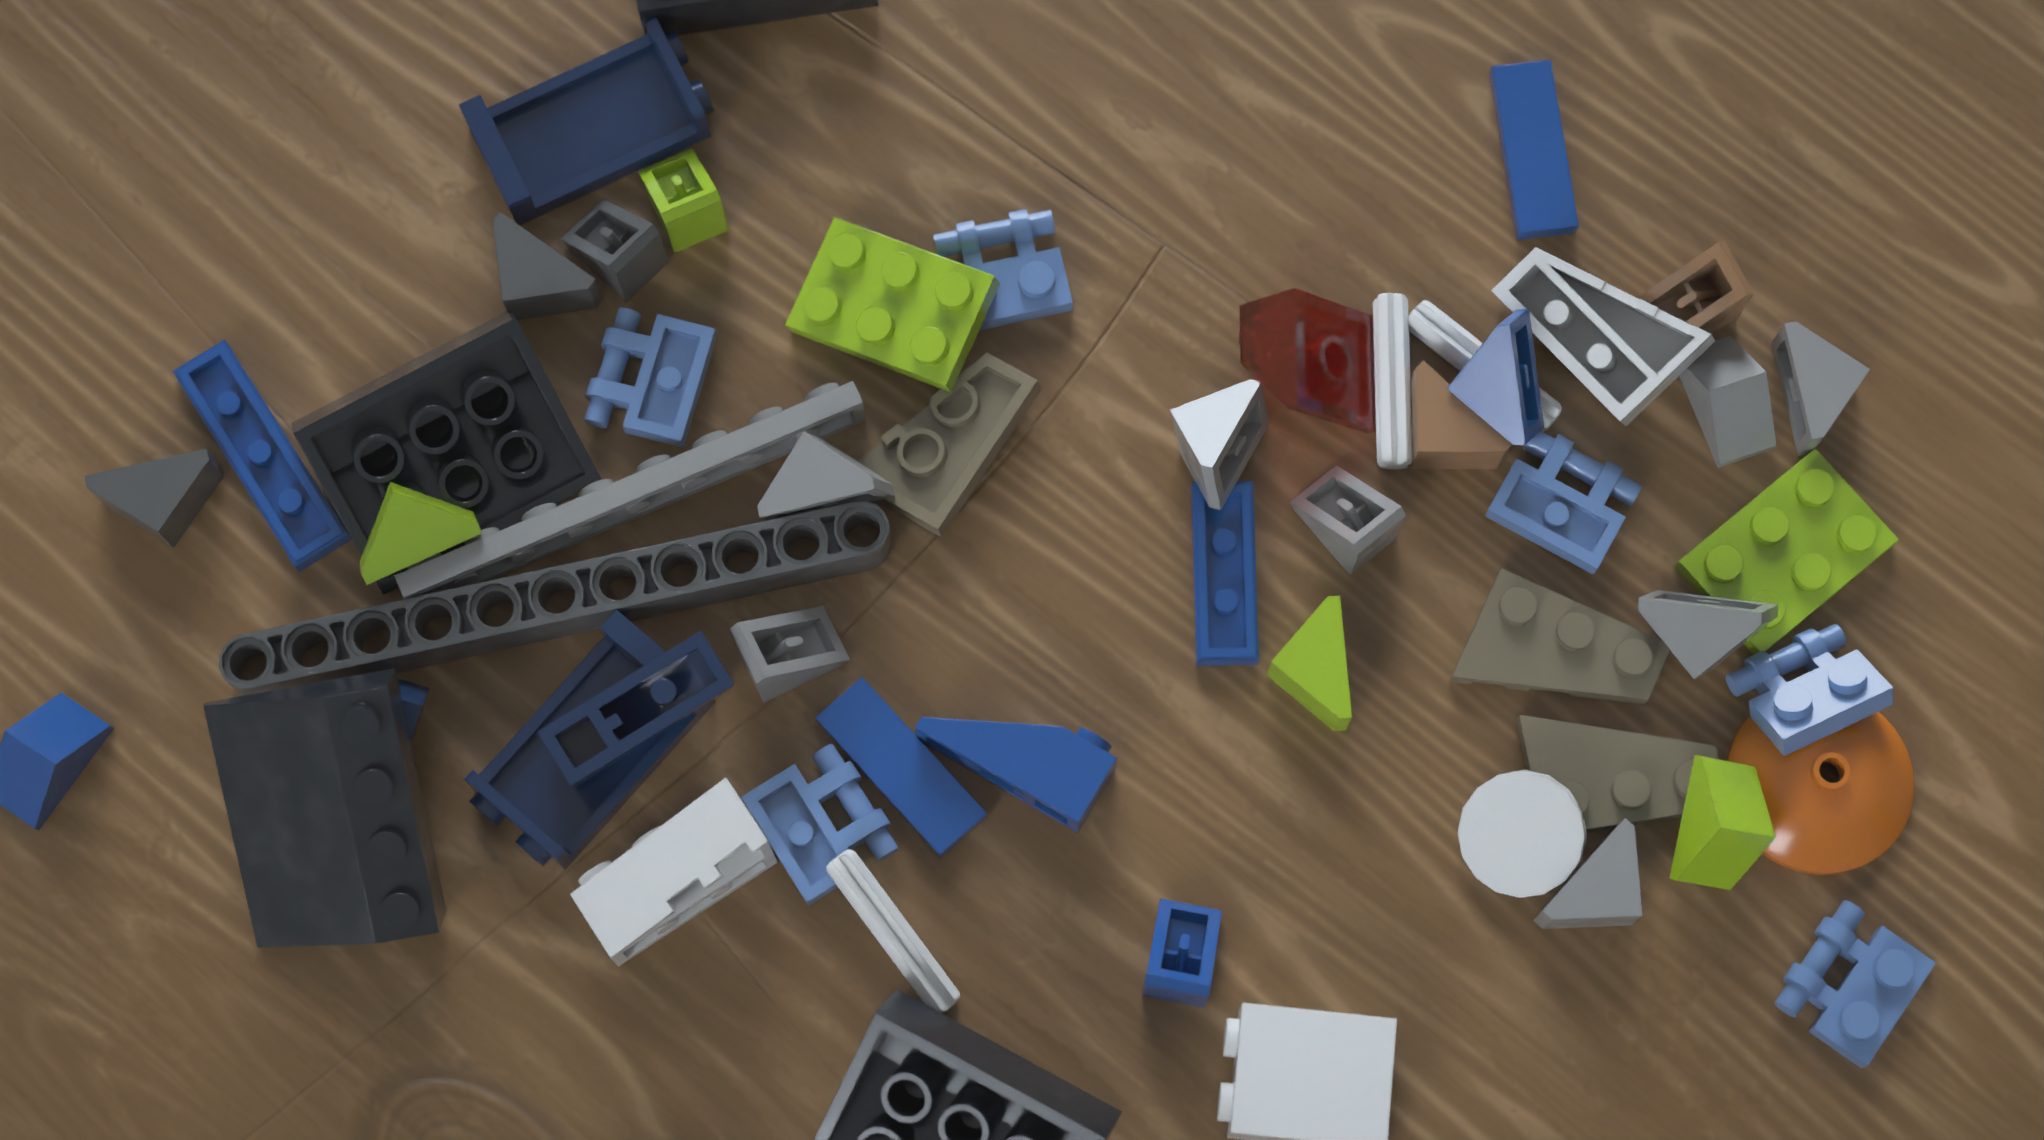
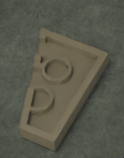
[1516,715,1719,833]

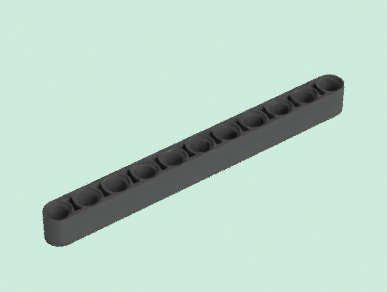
[219,501,892,696]

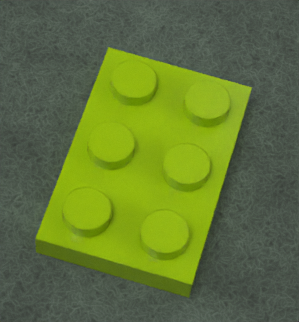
[785,217,1000,392]
[1675,448,1899,655]

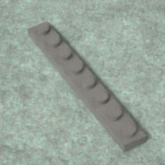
[394,381,866,599]

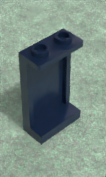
[459,16,714,225]
[464,610,715,870]

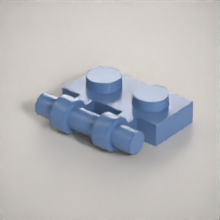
[933,209,1073,331]
[584,308,717,448]
[1485,431,1643,575]
[1726,624,1893,756]
[741,744,899,906]
[1774,900,1936,1069]

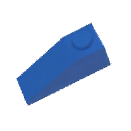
[915,717,1117,833]

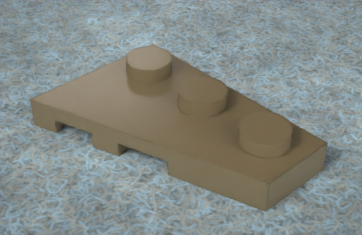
[858,353,1041,538]
[1449,568,1670,705]

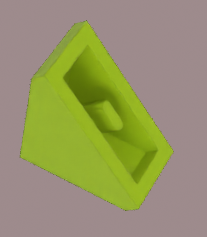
[638,148,729,253]
[359,482,482,585]
[1267,595,1352,731]
[1669,755,1776,890]

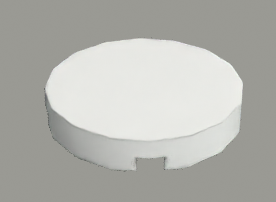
[1458,770,1587,898]

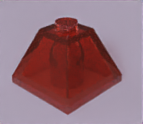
[1239,288,1376,434]

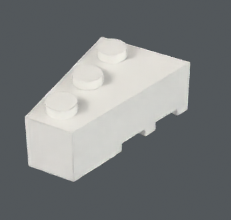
[1491,247,1715,426]
[570,777,778,967]

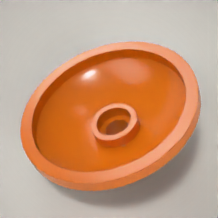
[1726,712,1915,875]

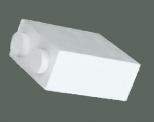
[1217,1003,1397,1140]

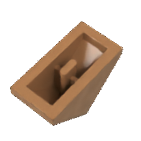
[1637,241,1754,333]
[1410,360,1513,469]

